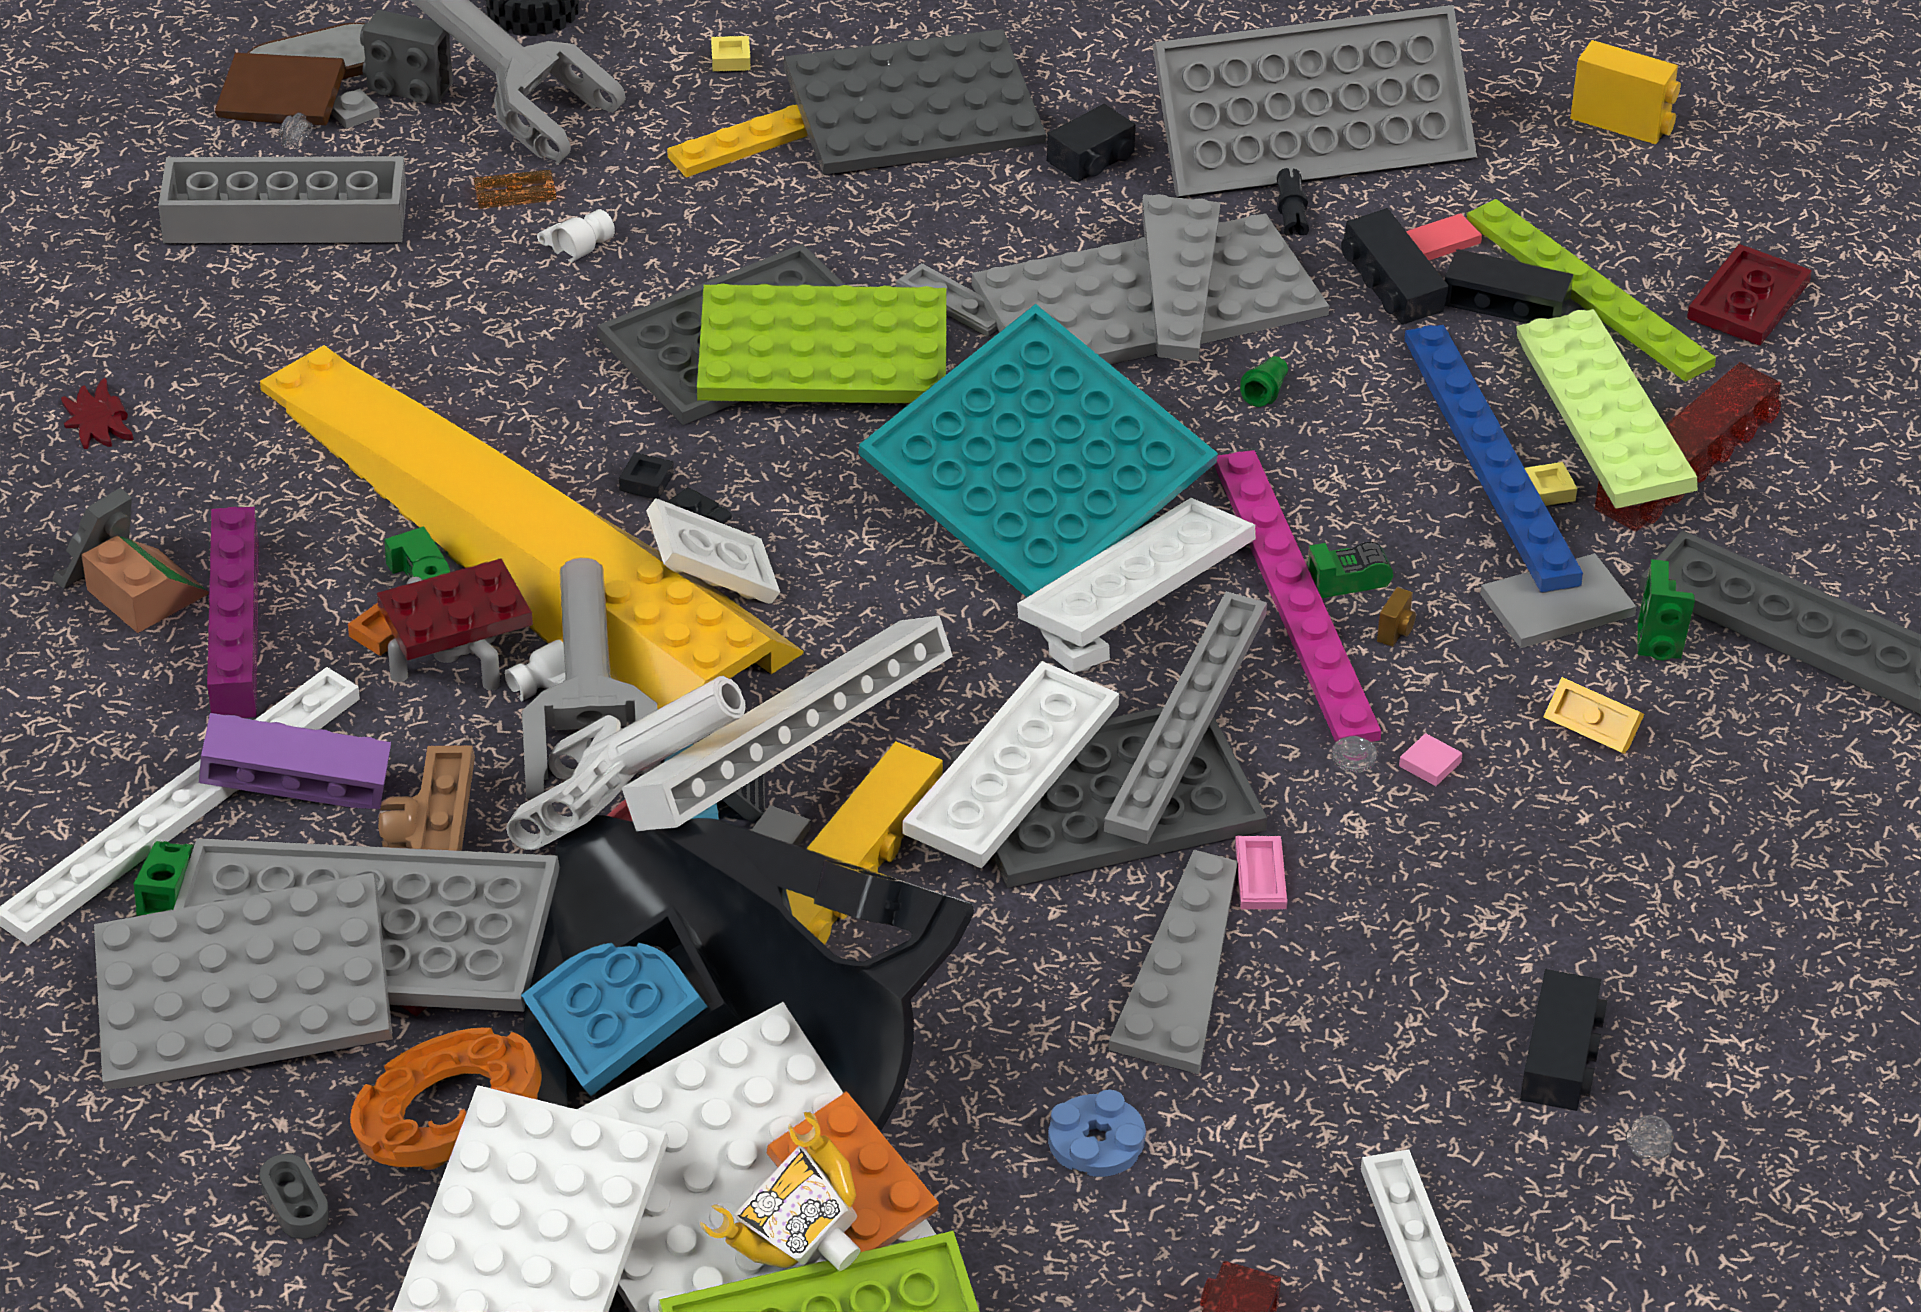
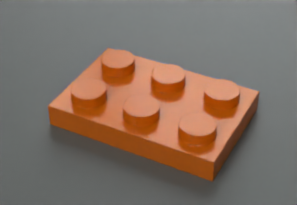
[766,1091,939,1252]

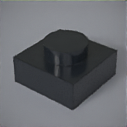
[619,452,674,499]

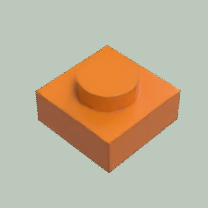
[348,603,395,656]

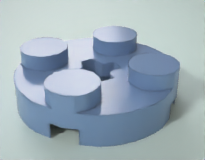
[1048,1090,1146,1177]

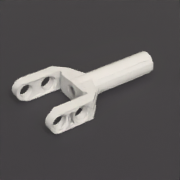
[507,676,746,850]

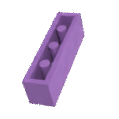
[198,713,391,809]

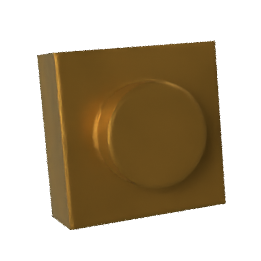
[1377,587,1416,647]

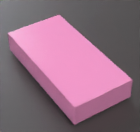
[1235,836,1287,909]

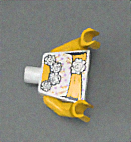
[700,1112,861,1271]

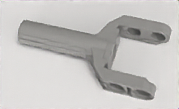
[410,0,626,164]
[522,558,661,799]

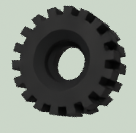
[486,0,579,36]

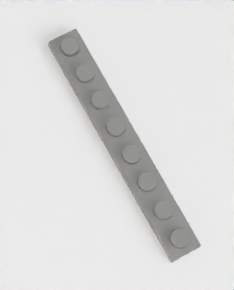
[1104,591,1267,844]

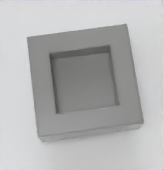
[331,89,380,129]

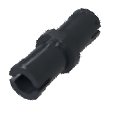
[1276,168,1309,236]

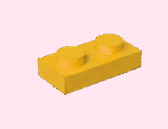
[1543,677,1645,754]

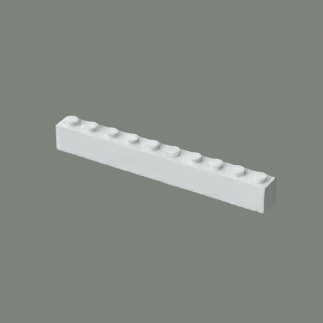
[622,616,953,831]

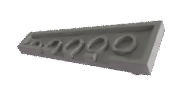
[1142,194,1221,361]
[1109,850,1238,1074]

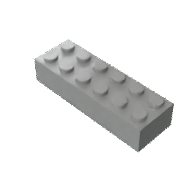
[158,156,407,243]

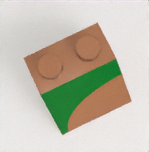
[82,535,209,633]

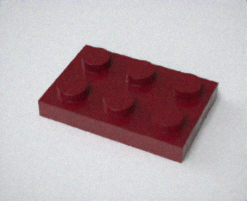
[1687,244,1812,346]
[377,558,533,661]

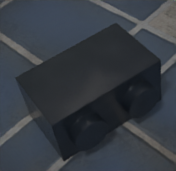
[1046,104,1136,182]

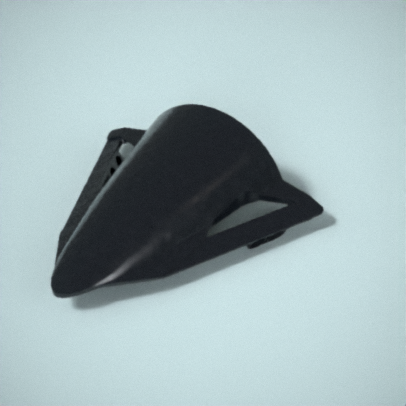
[524,815,974,1132]

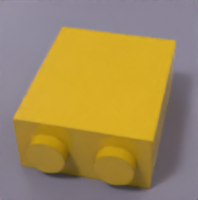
[1570,40,1681,144]

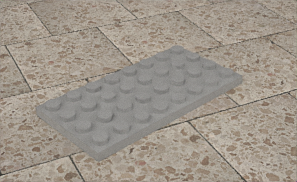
[1152,5,1477,197]
[971,214,1329,364]
[173,838,560,1012]

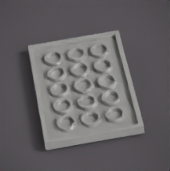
[94,873,393,1090]

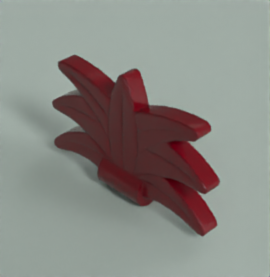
[61,378,134,449]

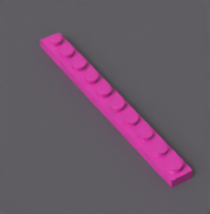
[1214,450,1381,747]

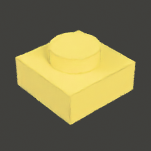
[711,36,750,71]
[1524,462,1577,506]

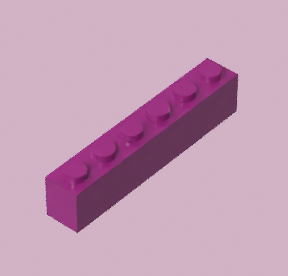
[207,506,259,718]

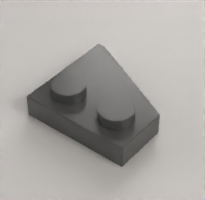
[53,487,132,589]

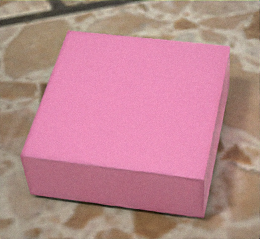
[1399,733,1462,786]

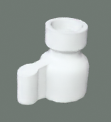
[537,209,615,263]
[505,640,565,702]

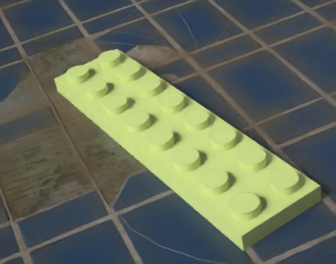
[1516,309,1698,509]

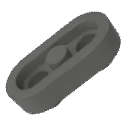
[259,1154,329,1239]

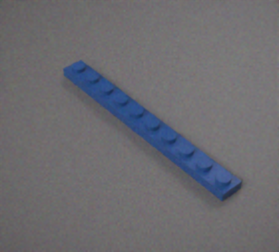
[1405,325,1583,592]

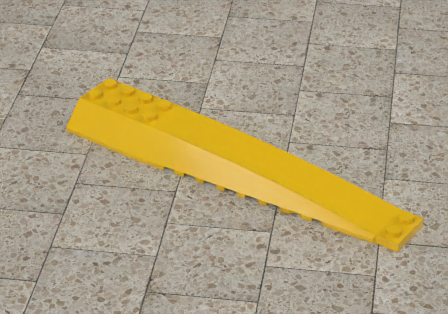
[260,345,803,709]

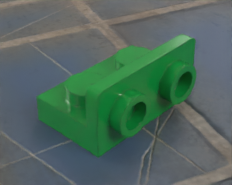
[1637,559,1695,661]

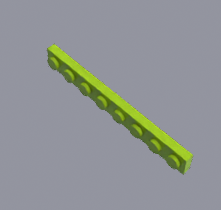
[1466,199,1716,382]

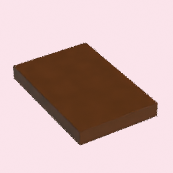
[215,52,346,126]

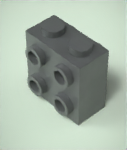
[360,10,453,104]

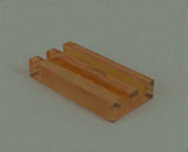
[473,170,557,209]

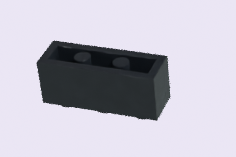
[1341,208,1449,325]
[1445,249,1574,324]
[1520,969,1608,1111]

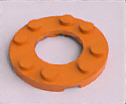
[350,1028,542,1170]

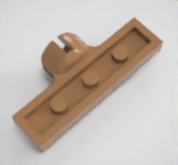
[378,746,475,851]

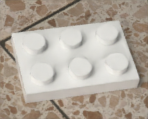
[646,498,780,604]

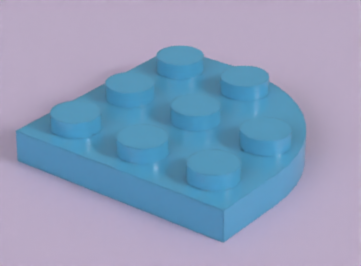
[521,943,708,1096]

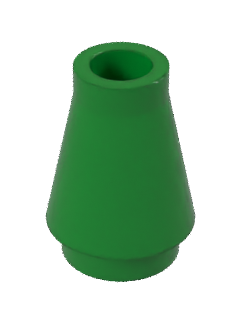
[1240,356,1288,407]

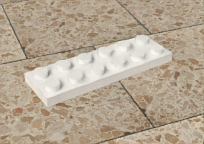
[1017,498,1256,647]
[903,661,1119,868]

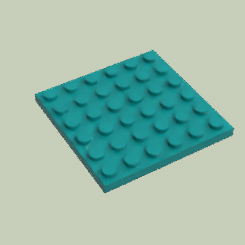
[858,304,1218,597]

